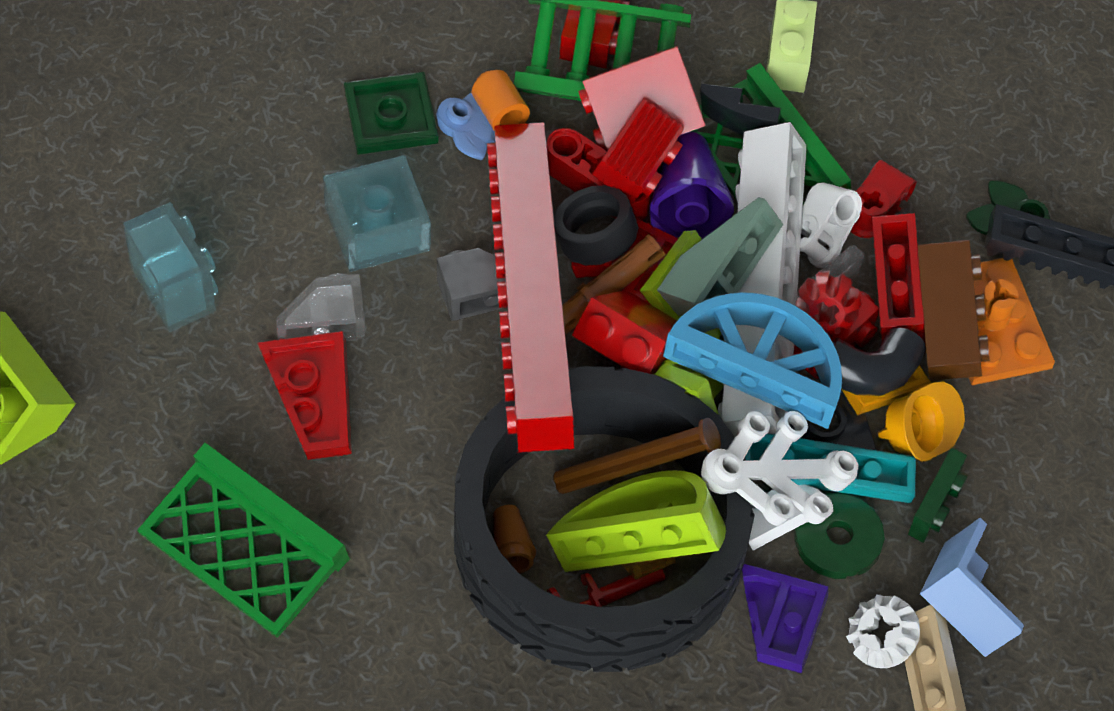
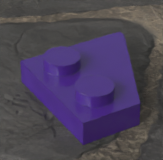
[742,564,828,674]

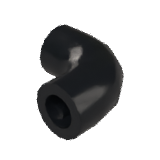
[815,328,926,396]

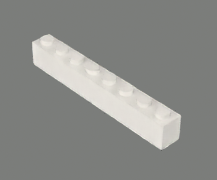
[718,122,806,437]

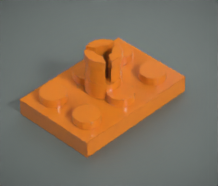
[969,258,1055,385]

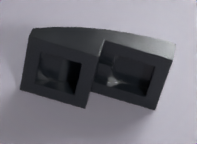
[700,83,781,135]

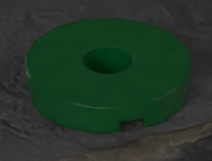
[794,493,885,579]

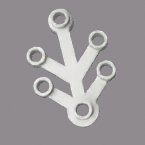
[701,411,858,526]

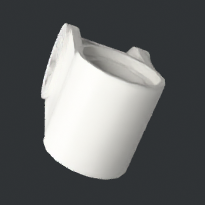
[800,183,862,268]

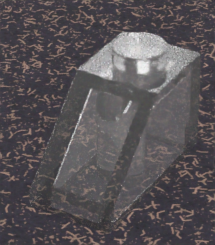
[276,273,365,340]

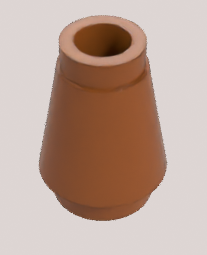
[492,505,536,574]

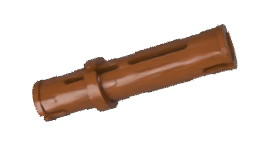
[562,234,665,336]

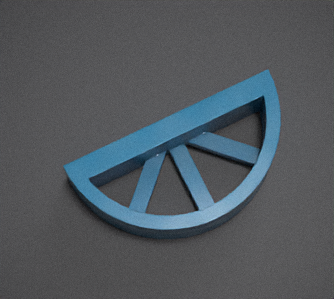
[663,293,842,429]

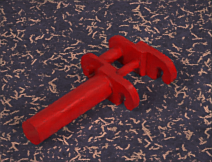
[547,563,665,607]

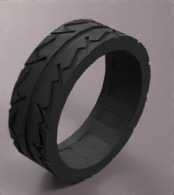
[454,367,755,672]

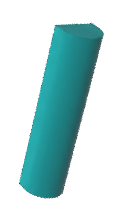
[745,433,916,503]

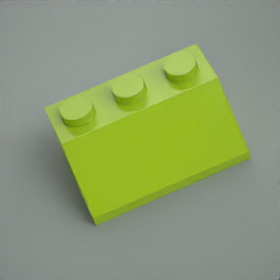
[0,312,76,465]

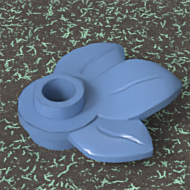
[436,93,495,160]

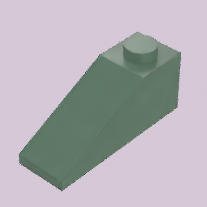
[657,197,784,316]

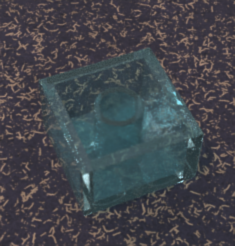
[323,155,431,272]
[123,202,219,332]

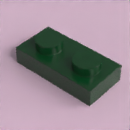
[908,447,968,543]

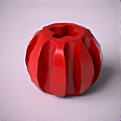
[796,270,862,336]

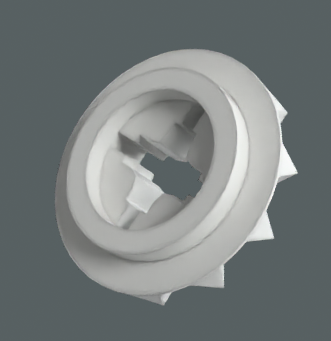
[846,594,920,668]

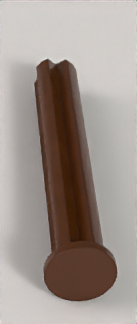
[553,418,721,494]

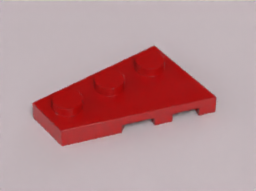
[257,331,352,460]

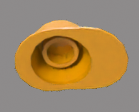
[878,381,965,462]

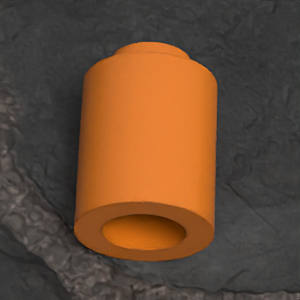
[471,70,530,130]

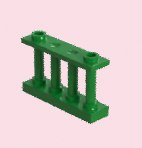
[514,0,691,101]

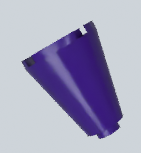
[650,132,734,239]

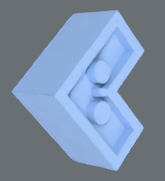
[920,518,1024,657]

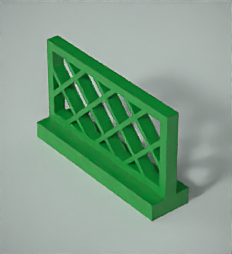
[690,63,851,205]
[137,443,350,638]

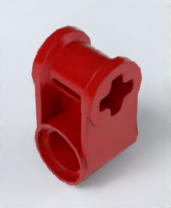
[850,160,917,238]

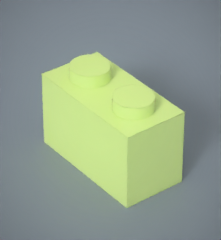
[766,0,817,93]

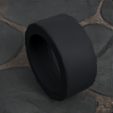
[554,185,639,265]

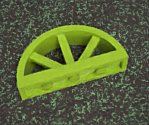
[546,470,726,572]

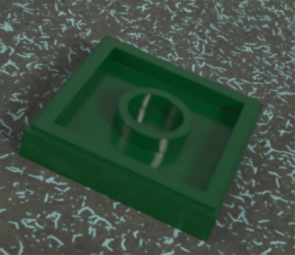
[344,72,439,155]

